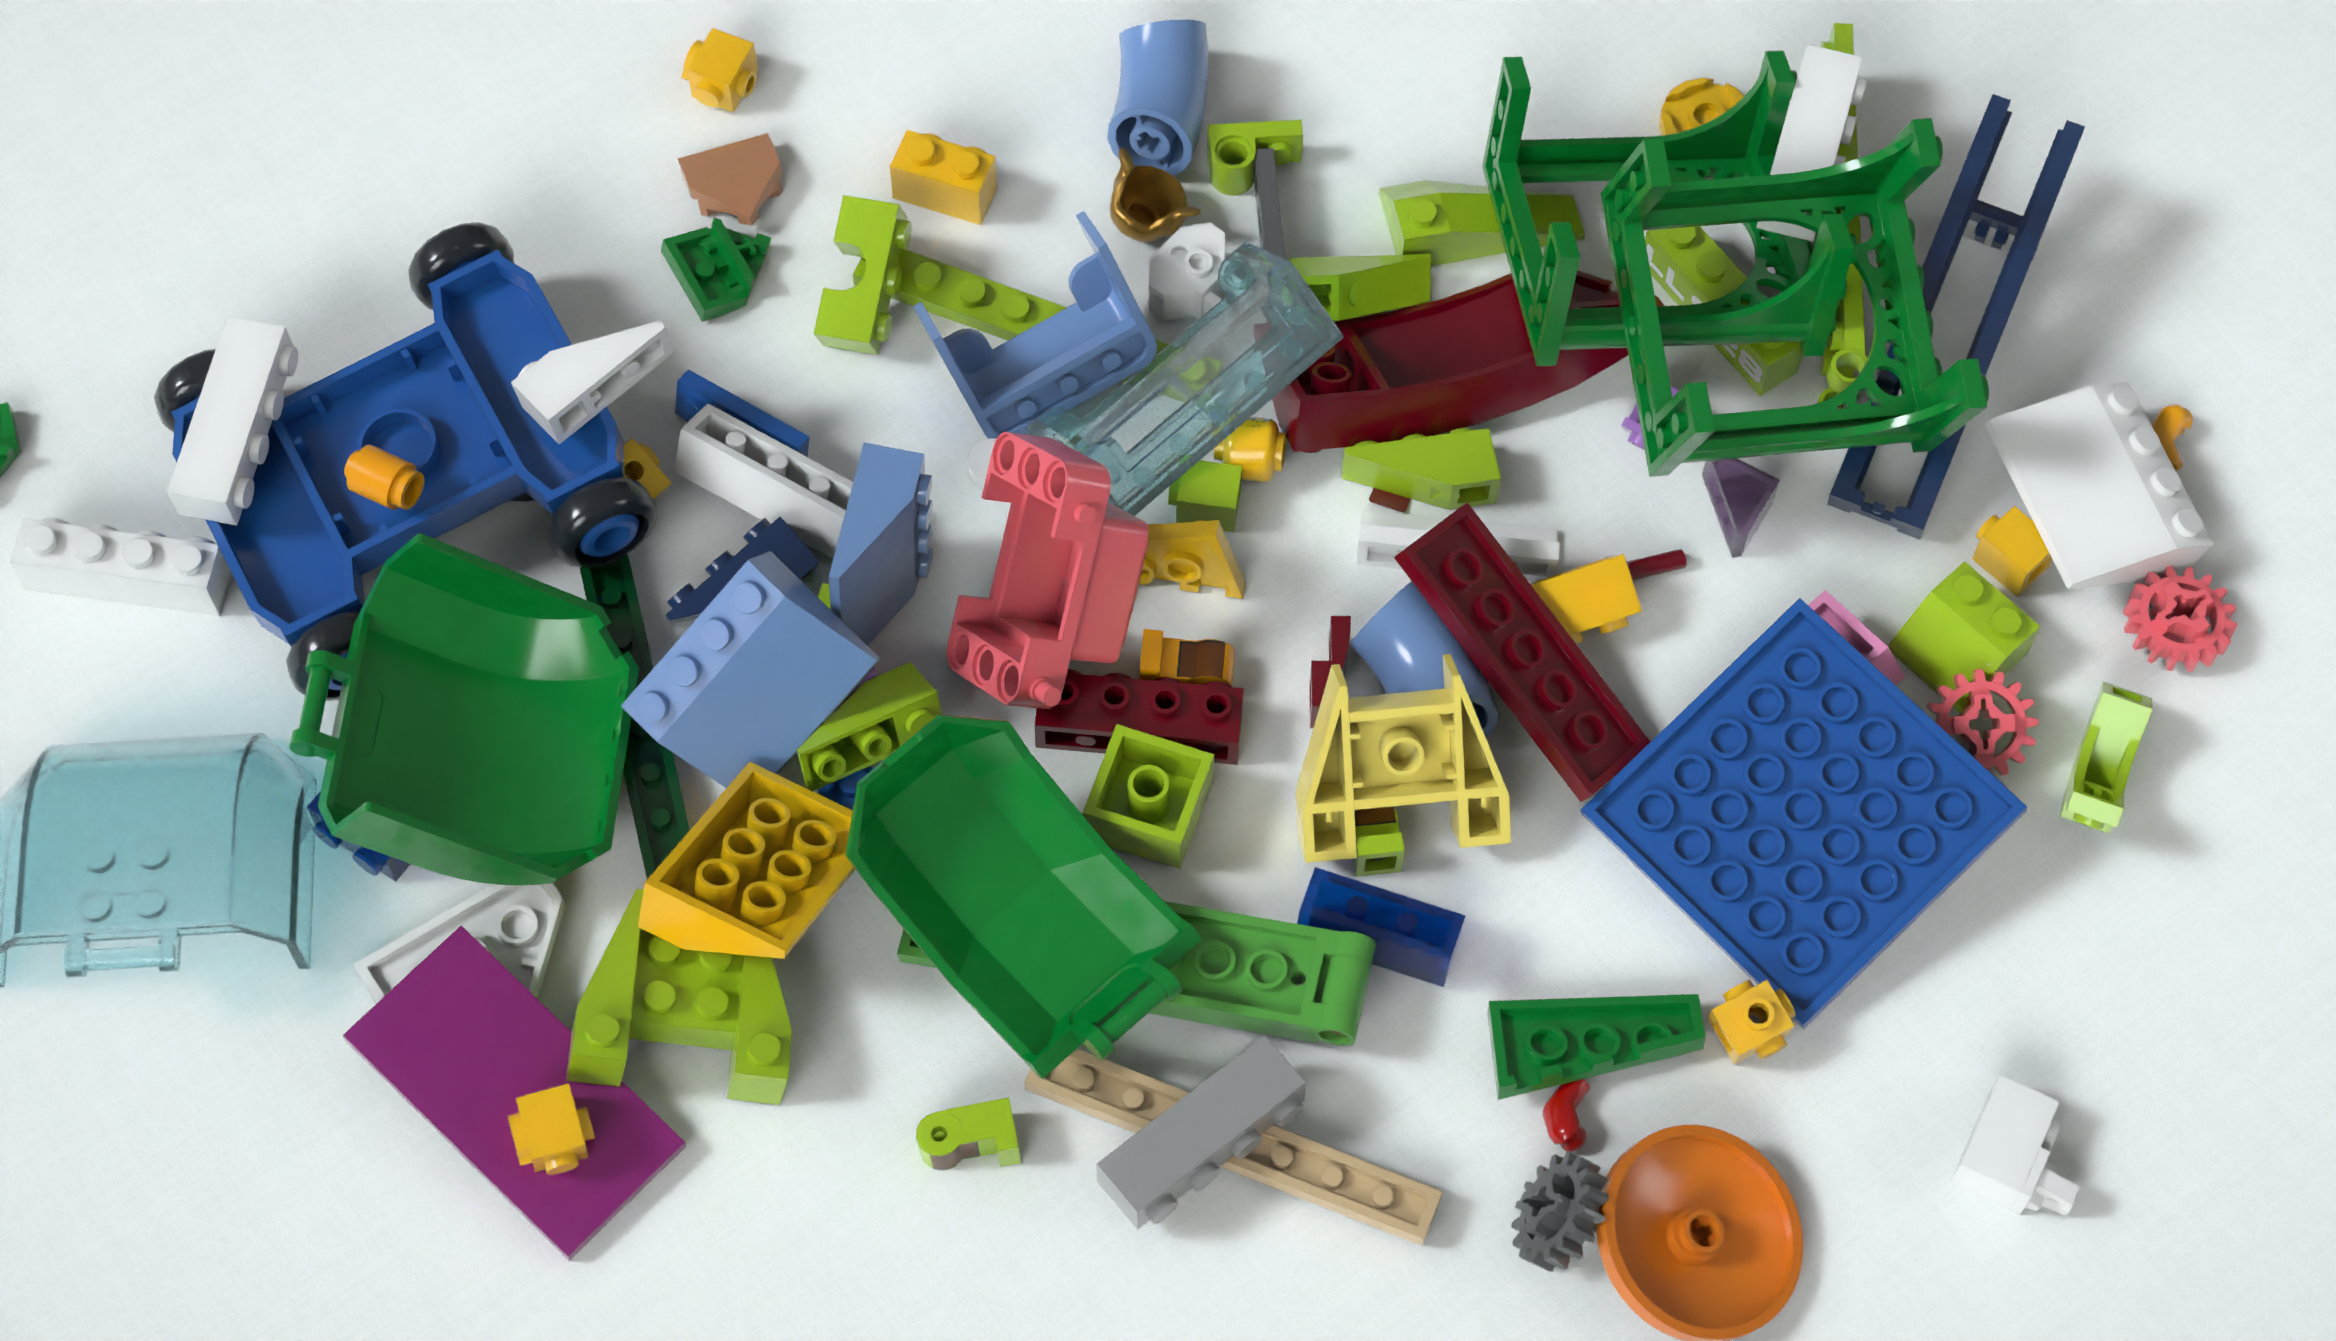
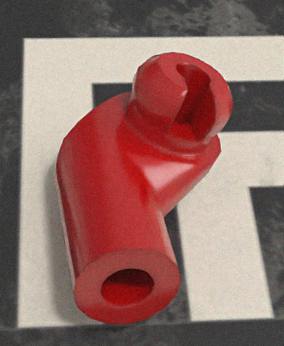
[1543,1079,1590,1152]

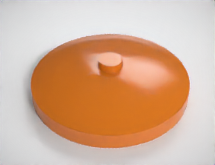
[1596,1125,1803,1341]

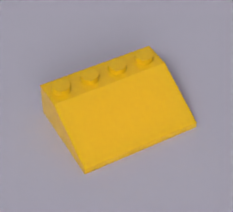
[638,762,856,959]

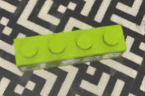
[1645,226,1803,396]

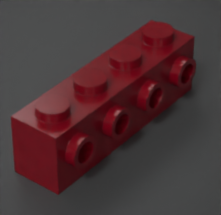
[1034,669,1244,765]

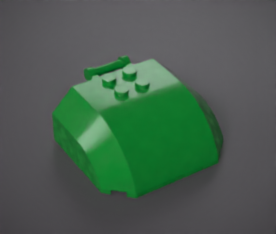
[289,534,639,886]

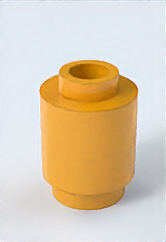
[344,445,424,510]

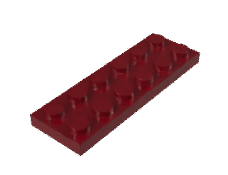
[1394,502,1651,802]

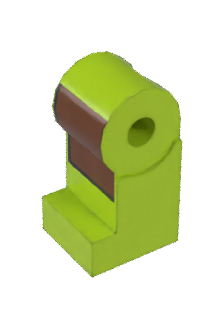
[1353,806,1405,877]
[916,1097,1021,1170]

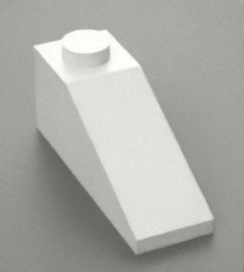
[511,320,675,444]

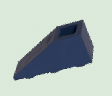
[665,517,820,624]

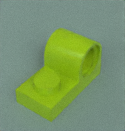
[1207,119,1303,196]

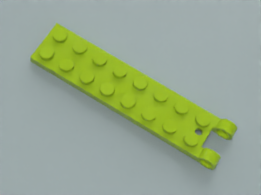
[1815,23,1867,409]

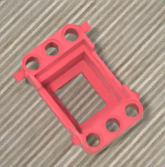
[947,432,1149,709]

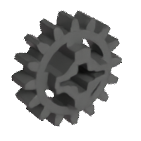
[1511,1152,1609,1272]

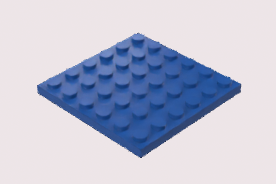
[1580,598,2027,1030]

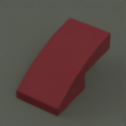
[1309,616,1351,728]

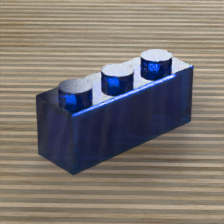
[1297,867,1466,987]

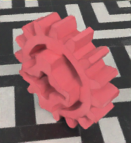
[2123,566,2237,672]
[1926,669,2039,775]

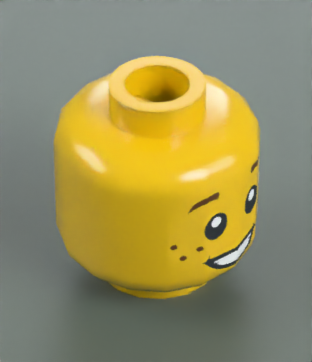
[1214,416,1286,482]

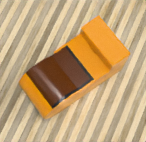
[1139,629,1235,686]

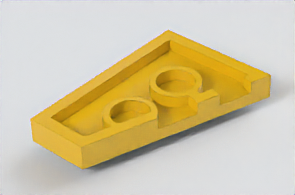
[1139,520,1246,599]

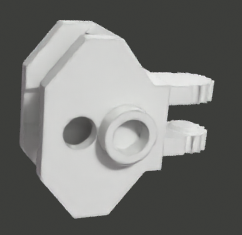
[1149,222,1259,330]

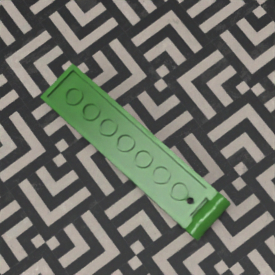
[897,901,1376,1046]

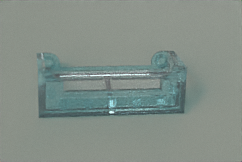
[1025,241,1344,516]

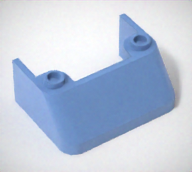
[913,211,1157,439]

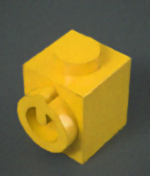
[681,28,758,112]
[508,1083,594,1175]

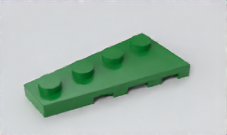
[1487,994,1706,1100]

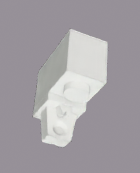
[1950,1074,2080,1215]

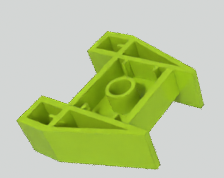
[566,889,792,1105]

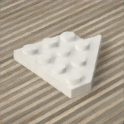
[353,883,565,1004]

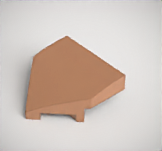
[678,133,782,226]

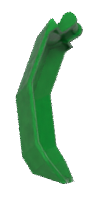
[845,714,1202,1079]

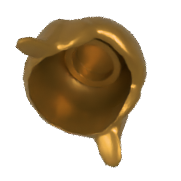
[1109,148,1201,242]

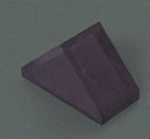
[1702,458,1780,558]

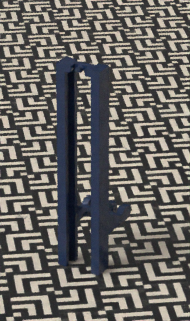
[1827,94,2085,540]

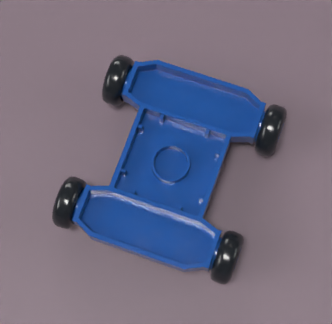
[154,222,657,701]

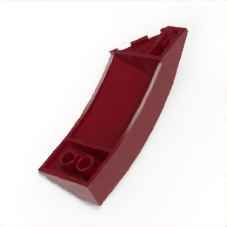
[1255,270,1665,453]

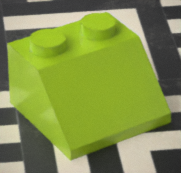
[1888,561,2041,713]

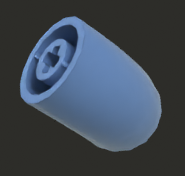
[1107,20,1208,176]
[1350,581,1497,737]

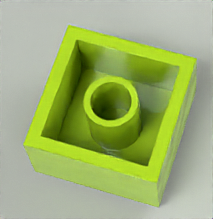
[1082,724,1214,869]

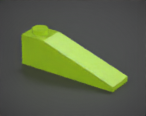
[1379,180,1585,266]

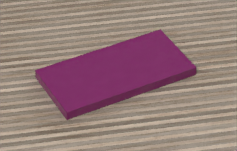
[343,925,686,1261]

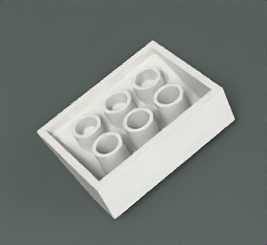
[1985,382,2214,589]

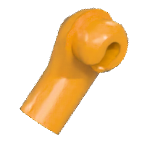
[2151,404,2193,471]

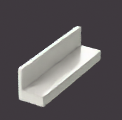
[1356,510,1560,582]

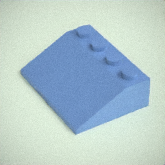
[829,442,933,646]
[621,551,880,788]

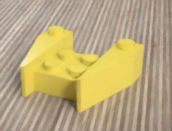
[1295,654,1511,863]

